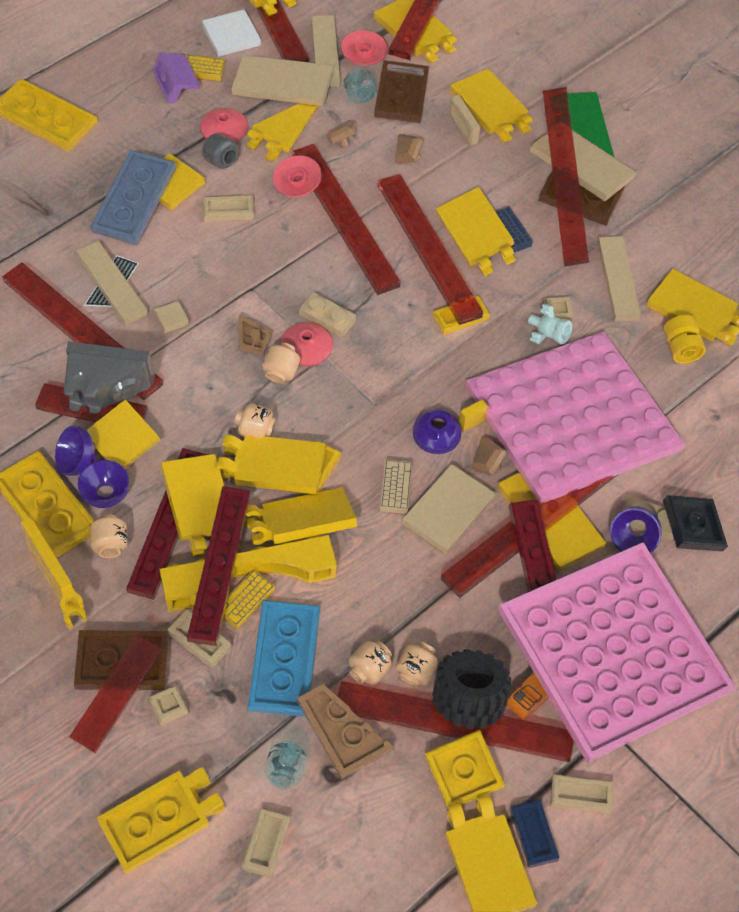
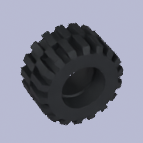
[432,649,512,729]

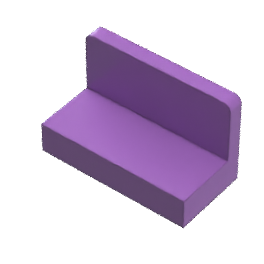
[152,52,200,103]

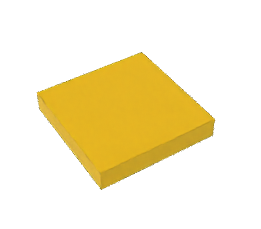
[159,153,205,211]
[87,400,161,469]
[424,730,505,811]

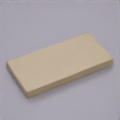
[231,55,334,106]
[530,123,636,201]

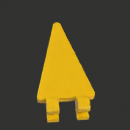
[246,103,319,162]

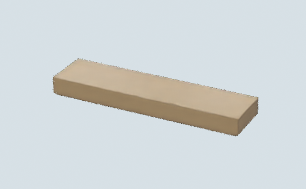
[312,15,340,87]
[598,236,641,322]
[76,241,148,326]

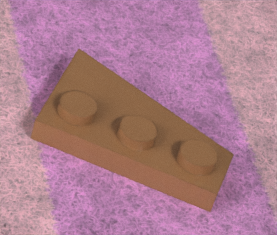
[297,684,395,779]

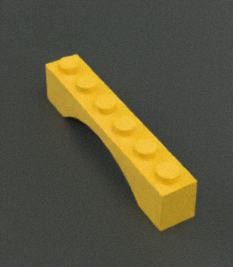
[160,535,337,612]

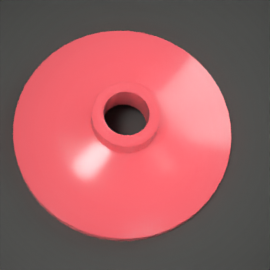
[341,30,387,65]
[200,108,248,143]
[273,156,321,197]
[281,322,333,366]

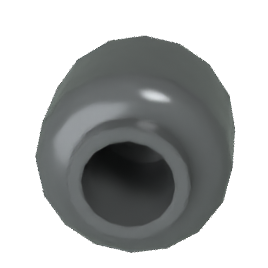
[202,133,238,169]

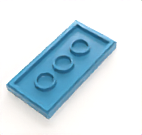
[248,600,320,717]

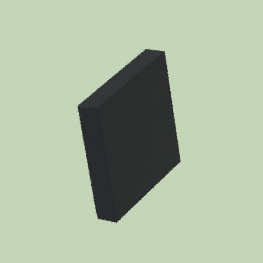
[663,495,728,552]

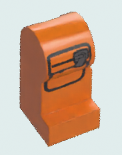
[506,672,549,721]

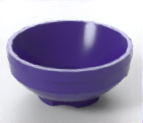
[413,409,462,454]
[55,426,96,476]
[77,460,129,508]
[610,506,662,553]

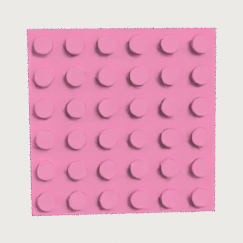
[465,331,685,504]
[497,543,736,763]

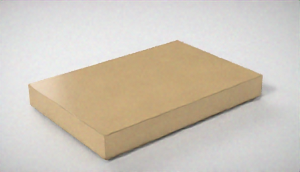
[402,464,496,555]

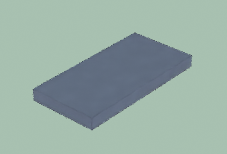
[90,150,176,245]

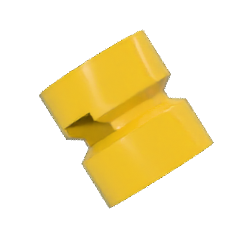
[663,315,706,364]

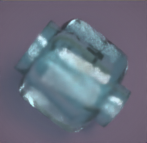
[344,68,376,104]
[264,741,307,789]

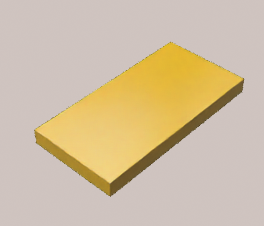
[0,78,98,152]
[0,450,94,558]
[497,472,606,572]

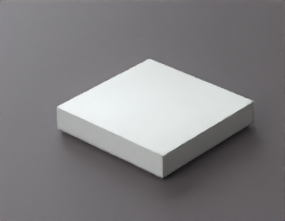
[202,9,261,57]

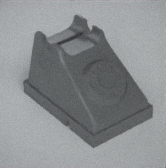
[64,342,155,414]

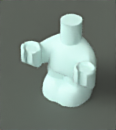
[528,303,573,344]

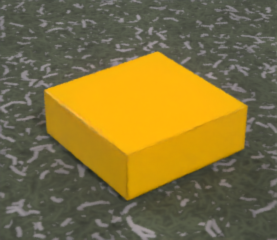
[459,400,488,432]

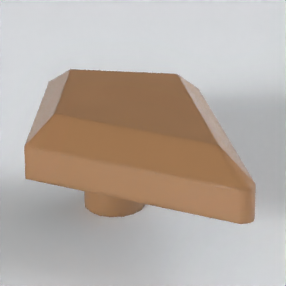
[326,120,357,148]
[395,134,423,164]
[238,315,272,356]
[472,436,507,475]

